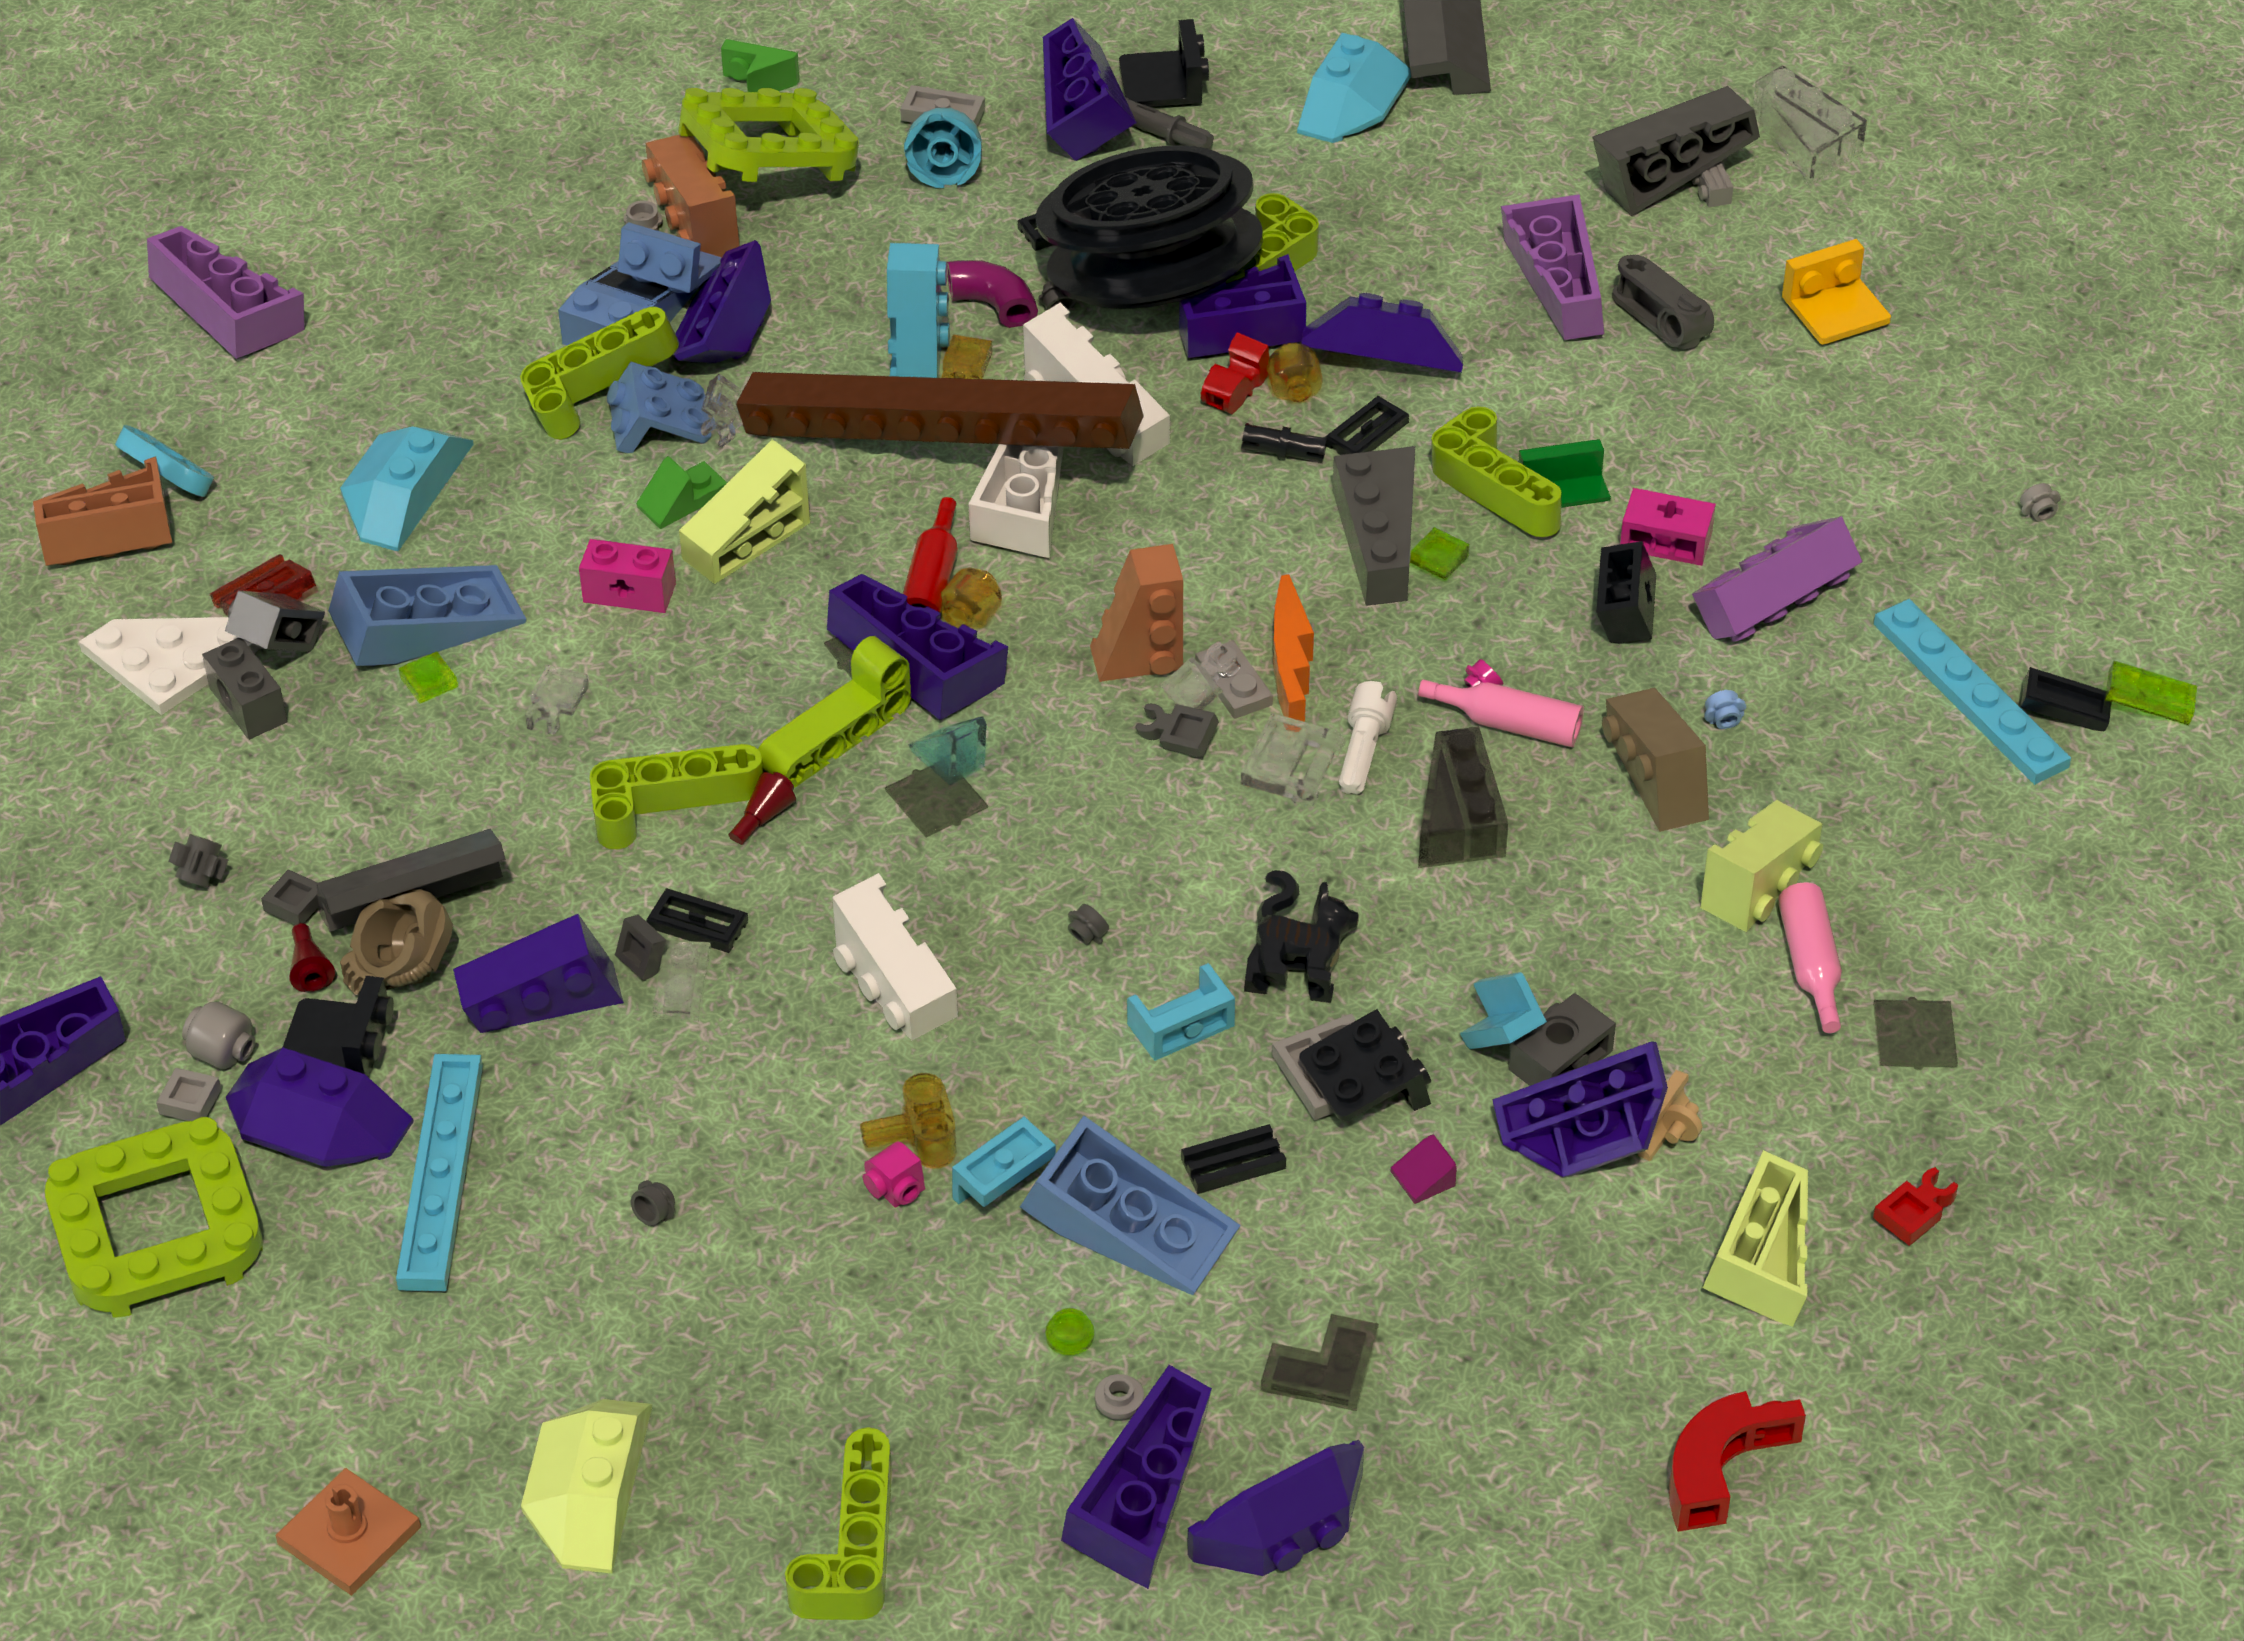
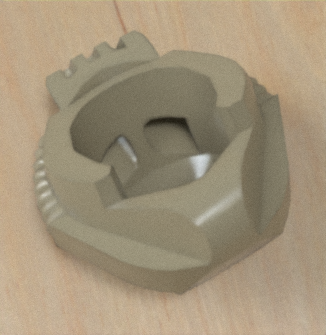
[340,889,453,995]

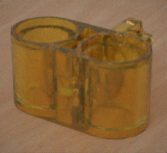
[860,1073,957,1169]

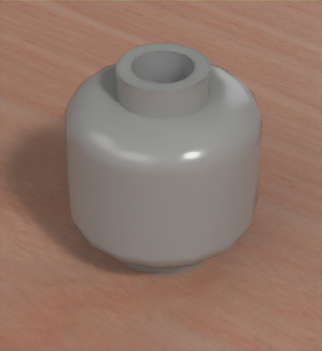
[182,1001,255,1069]

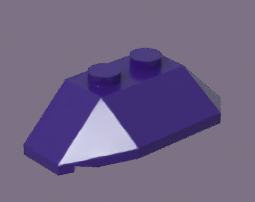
[671,240,771,363]
[1301,293,1463,373]
[1492,1041,1668,1177]
[226,1047,414,1167]
[1188,1440,1364,1576]

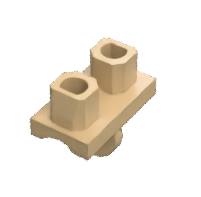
[1637,1070,1703,1161]

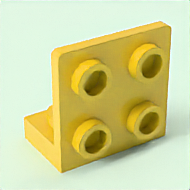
[1782,239,1891,345]

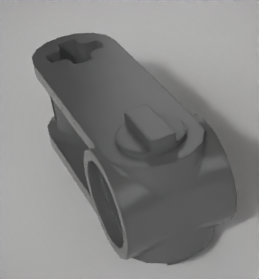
[1612,255,1714,349]

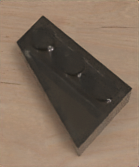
[1418,726,1508,868]

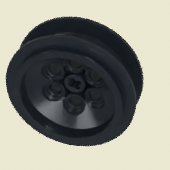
[1035,145,1264,309]

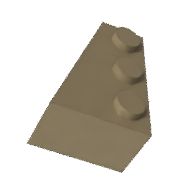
[1602,688,1709,832]

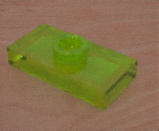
[2105,661,2197,726]

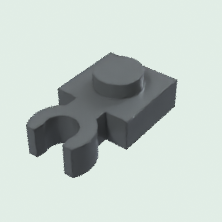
[1135,703,1219,758]

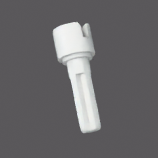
[1339,681,1397,795]

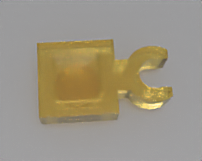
[942,334,993,379]

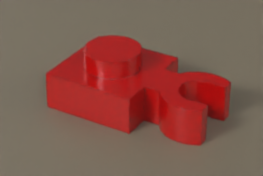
[1873,1167,1958,1246]

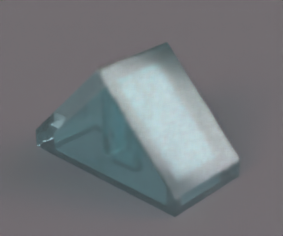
[908,716,987,787]

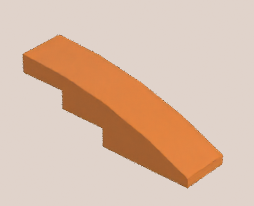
[1273,574,1314,731]

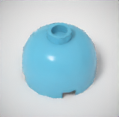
[904,108,982,188]

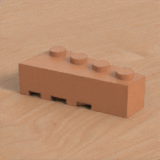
[642,135,739,258]

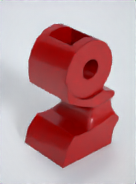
[1201,332,1271,414]

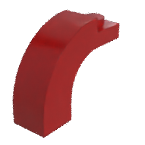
[1669,1391,1806,1532]

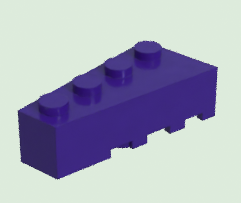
[1043,18,1137,161]
[827,574,1008,720]
[0,976,126,1125]
[1061,1365,1212,1589]

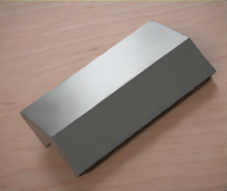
[1403,0,1491,95]
[317,829,506,932]

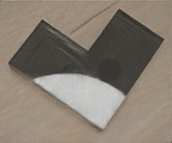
[1261,1314,1379,1411]

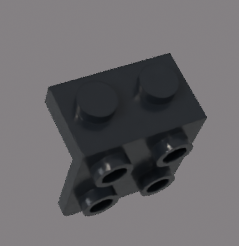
[1119,19,1209,107]
[283,976,394,1077]
[1299,1009,1431,1121]

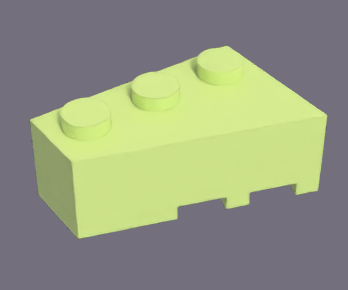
[679,439,810,584]
[1700,800,1823,932]
[1702,1150,1808,1327]

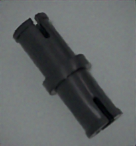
[1241,423,1327,463]

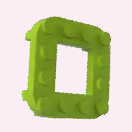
[678,88,859,182]
[45,1117,263,1318]

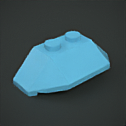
[1297,33,1411,143]
[340,426,474,551]

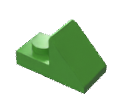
[721,39,800,92]
[636,456,727,529]

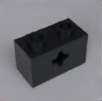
[1596,541,1657,644]

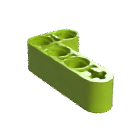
[1226,193,1319,284]
[520,307,679,440]
[1431,406,1562,537]
[758,636,911,788]
[589,744,763,850]
[785,1427,892,1620]

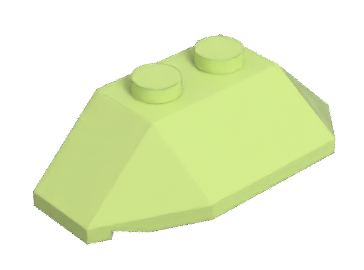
[521,1399,652,1574]

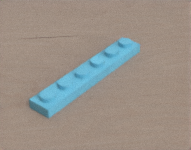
[1874,599,2071,785]
[396,1054,483,1291]

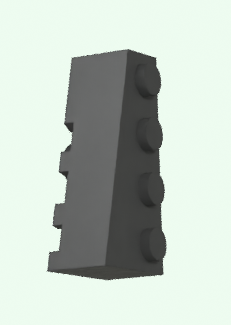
[1332,446,1416,606]

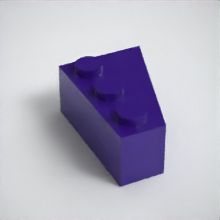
[1179,254,1307,358]
[453,914,624,1033]

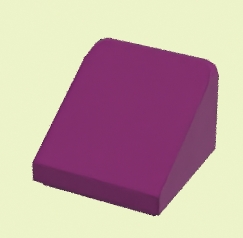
[1390,1134,1457,1204]

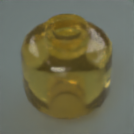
[1267,343,1323,402]
[941,567,1002,629]

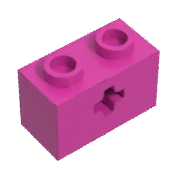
[1620,488,1716,566]
[579,539,676,613]

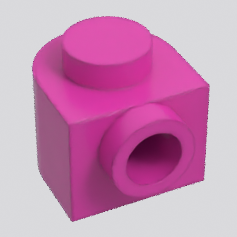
[862,1141,925,1208]

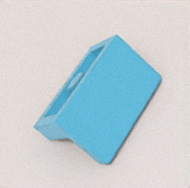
[1460,972,1547,1049]
[952,1116,1056,1207]

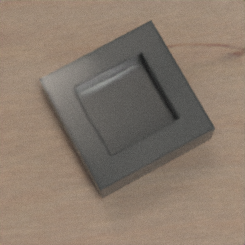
[261,870,318,925]
[615,914,666,980]

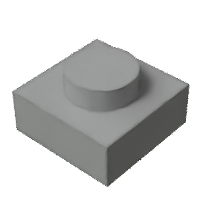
[156,1068,221,1121]

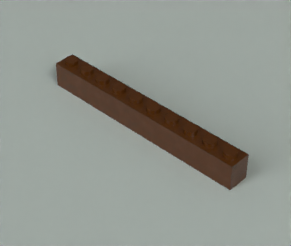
[736,372,1144,449]

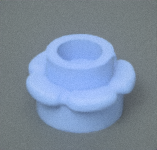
[1704,690,1746,729]

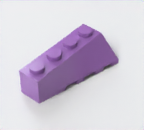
[1692,516,1863,642]

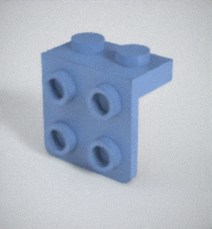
[618,222,721,293]
[607,362,711,453]

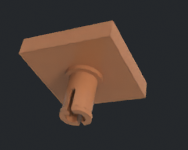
[276,1468,421,1596]

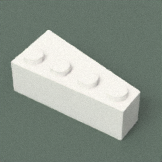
[1023,302,1170,466]
[969,444,1063,558]

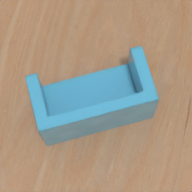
[1127,963,1235,1061]

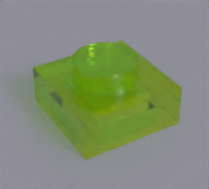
[1410,527,1470,580]
[398,651,458,704]

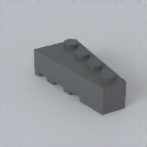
[1592,86,1760,216]

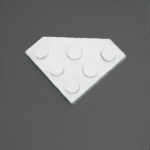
[79,617,263,715]

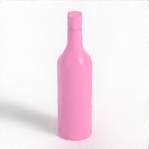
[1418,679,1584,748]
[1778,882,1842,1033]

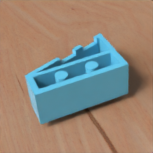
[887,243,950,378]

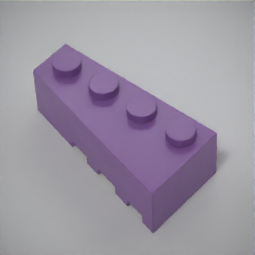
[1501,194,1604,340]
[147,226,305,359]

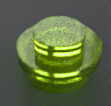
[1045,1308,1094,1355]

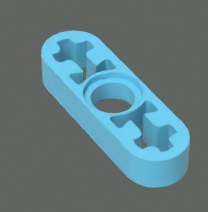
[115,425,214,497]

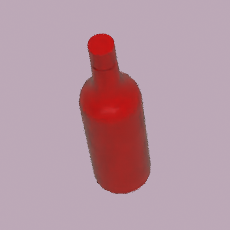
[903,497,958,613]

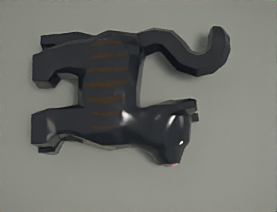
[1244,870,1359,1003]

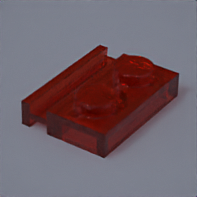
[210,554,316,615]

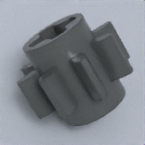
[168,834,229,887]

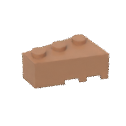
[33,456,172,566]
[1090,544,1183,682]

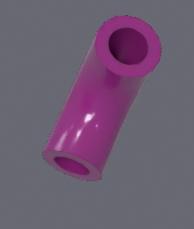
[947,260,1038,328]

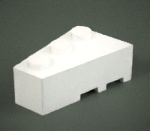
[832,873,958,1041]

